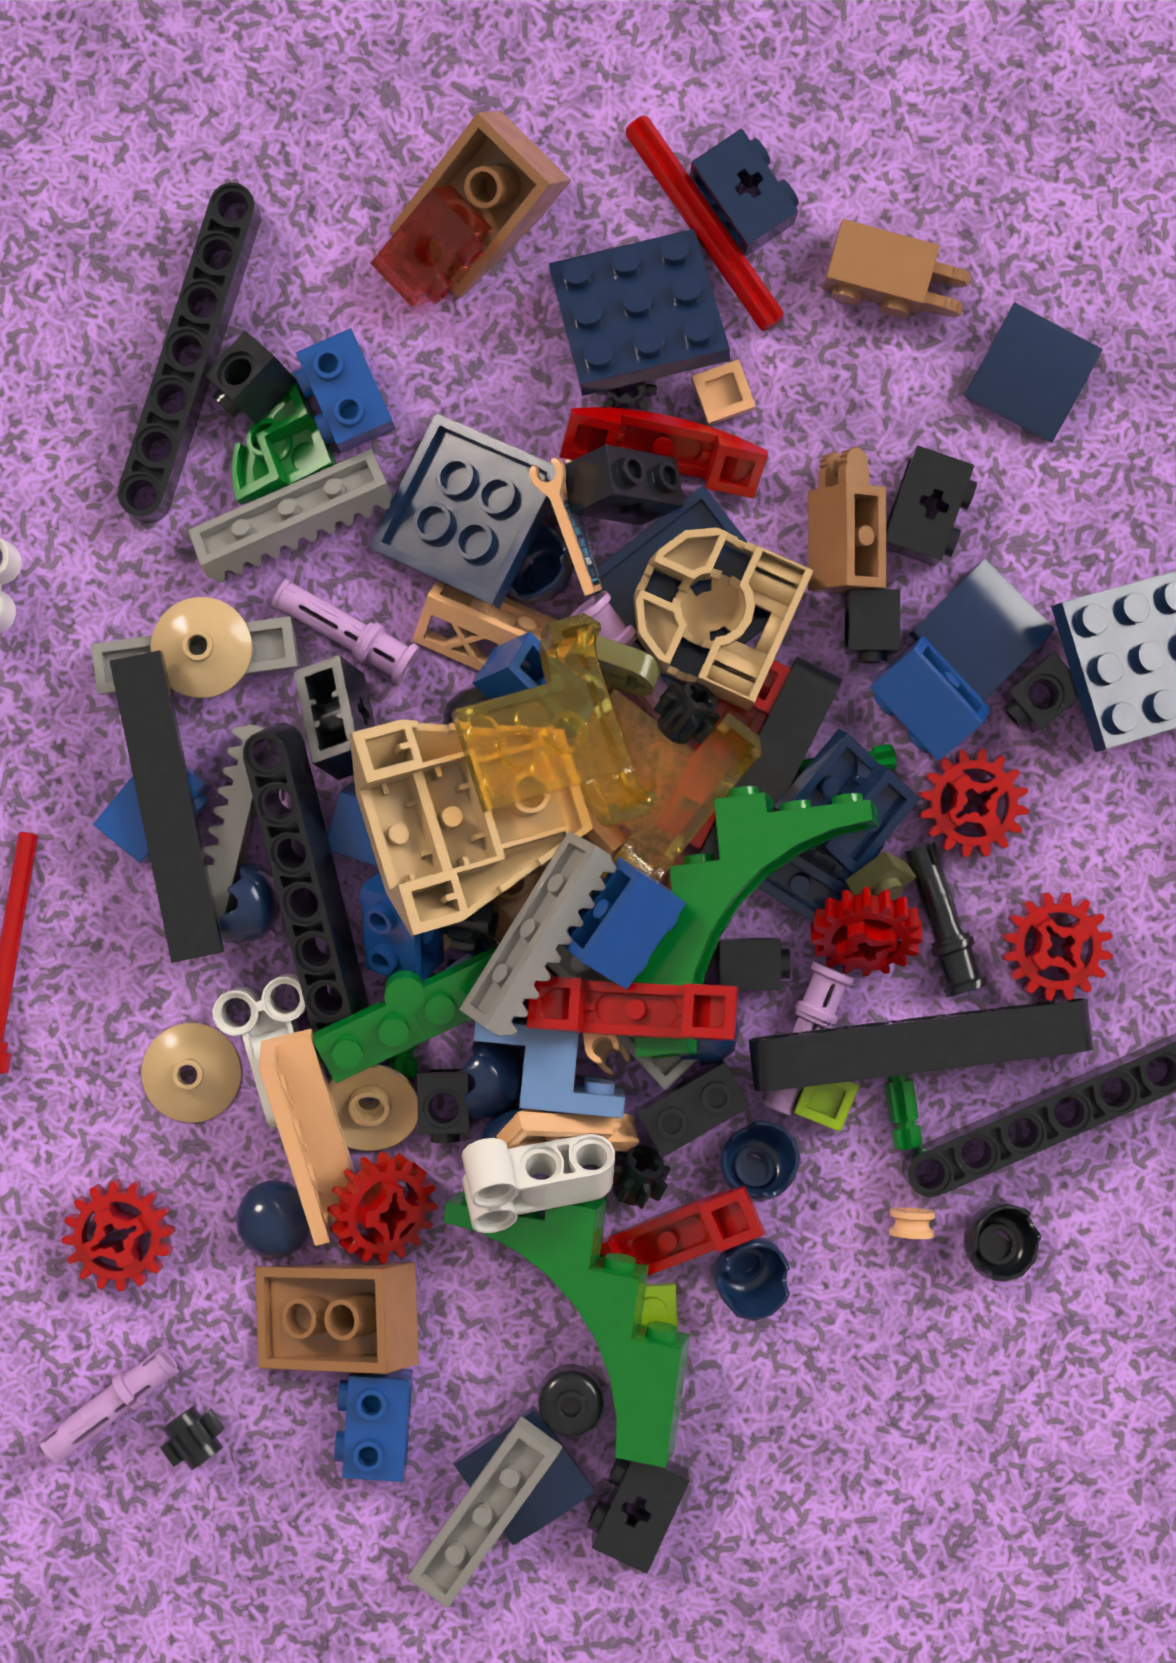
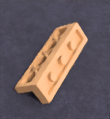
[412,581,610,721]
[259,1029,356,1246]

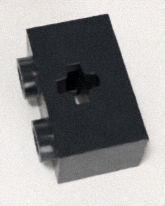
[565,444,684,525]
[886,445,977,566]
[294,655,375,780]
[636,1060,751,1158]
[587,1458,690,1574]

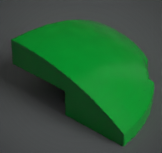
[232,373,337,504]

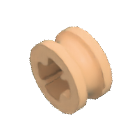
[889,1207,935,1239]

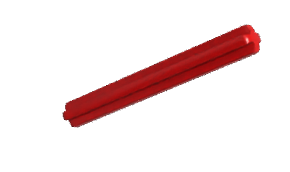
[626,115,784,331]

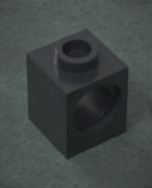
[204,331,297,425]
[845,589,900,664]
[1001,652,1078,732]
[717,938,790,990]
[417,1069,472,1143]

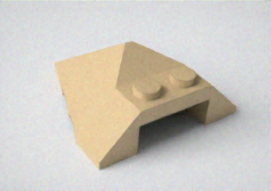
[350,719,593,937]

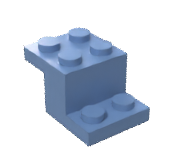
[474,1017,625,1118]

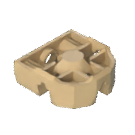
[633,528,813,711]

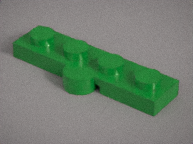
[312,945,498,1083]

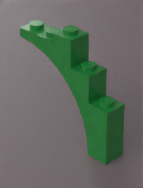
[632,786,879,1060]
[444,1189,690,1468]

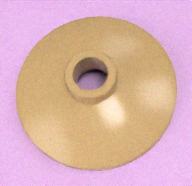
[151,597,253,698]
[141,1023,241,1123]
[328,1065,418,1151]

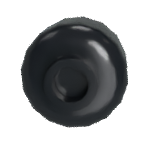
[538,1363,604,1436]

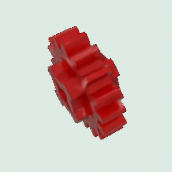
[917,749,1029,857]
[811,887,922,976]
[1000,892,1113,1001]
[327,1151,437,1264]
[62,1178,176,1292]

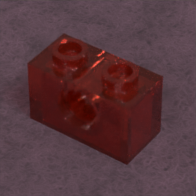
[370,185,493,307]

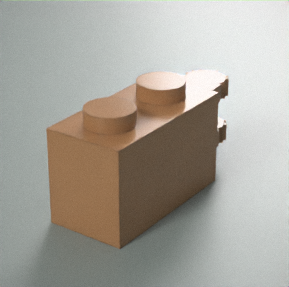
[822,219,971,318]
[808,446,886,594]

